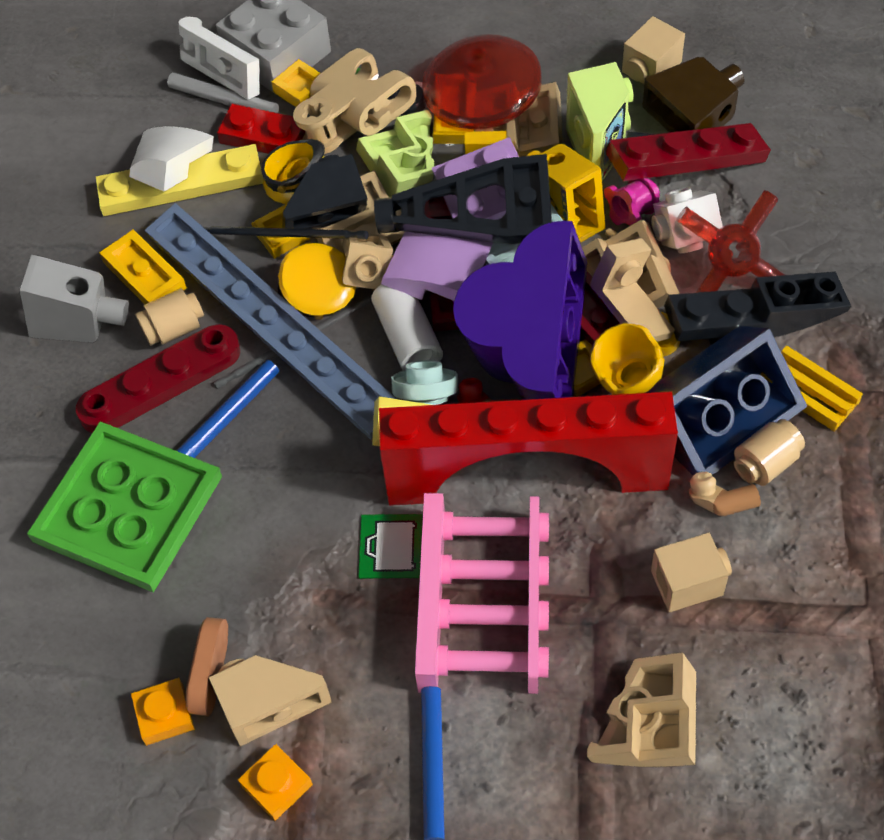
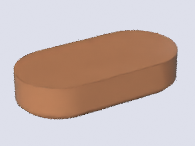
[186,617,228,716]

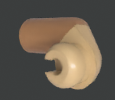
[689,472,761,516]

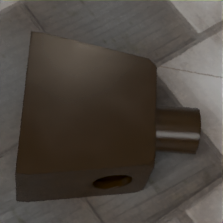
[642,57,745,132]

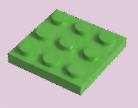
[27,421,222,593]

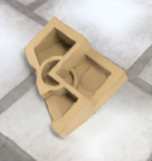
[587,653,696,767]

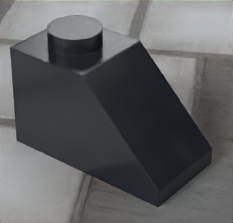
[282,154,368,229]

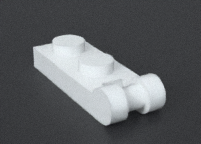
[178,17,260,100]

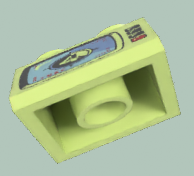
[566,62,633,182]

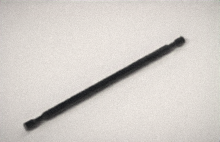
[202,226,369,239]

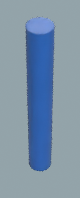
[177,360,280,458]
[421,686,445,840]

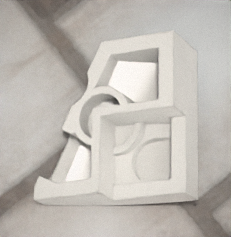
[129,126,214,192]

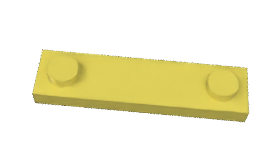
[96,144,264,217]

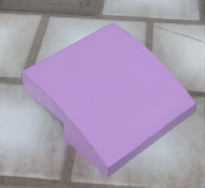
[381,218,493,301]

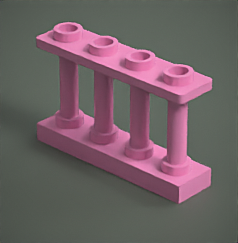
[415,493,549,694]

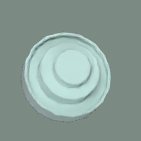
[391,360,459,405]

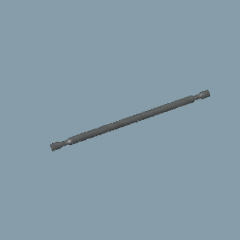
[213,294,372,389]

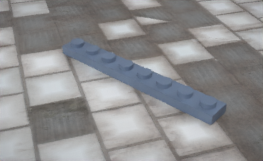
[144,203,397,441]

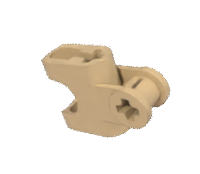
[293,48,416,154]

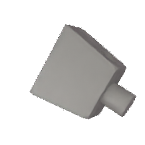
[20,255,129,342]

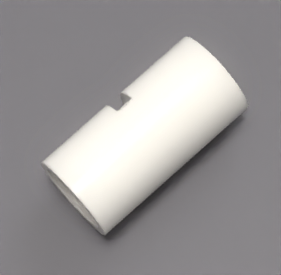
[371,284,443,371]

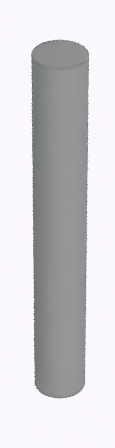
[167,72,279,113]

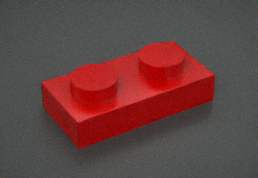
[217,104,305,154]

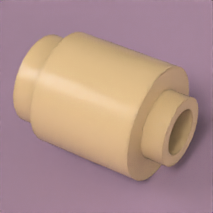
[135,288,204,346]
[734,419,805,486]

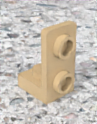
[589,238,675,342]

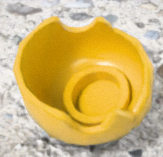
[590,323,665,395]

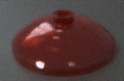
[422,34,542,129]

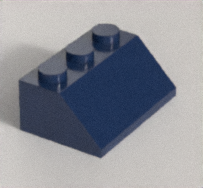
[646,325,808,476]

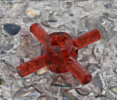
[676,190,785,293]

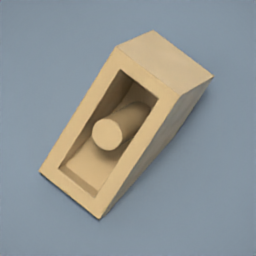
[209,655,332,747]

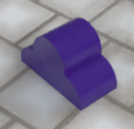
[453,221,588,400]

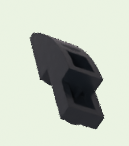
[664,271,851,345]

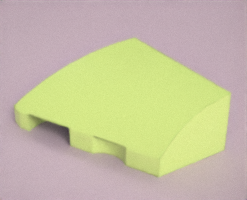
[356,110,434,198]

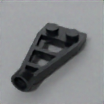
[374,154,552,244]

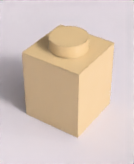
[622,16,685,84]
[651,532,732,612]

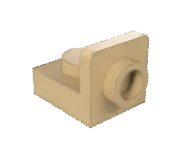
[342,229,393,289]

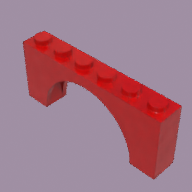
[379,392,678,506]

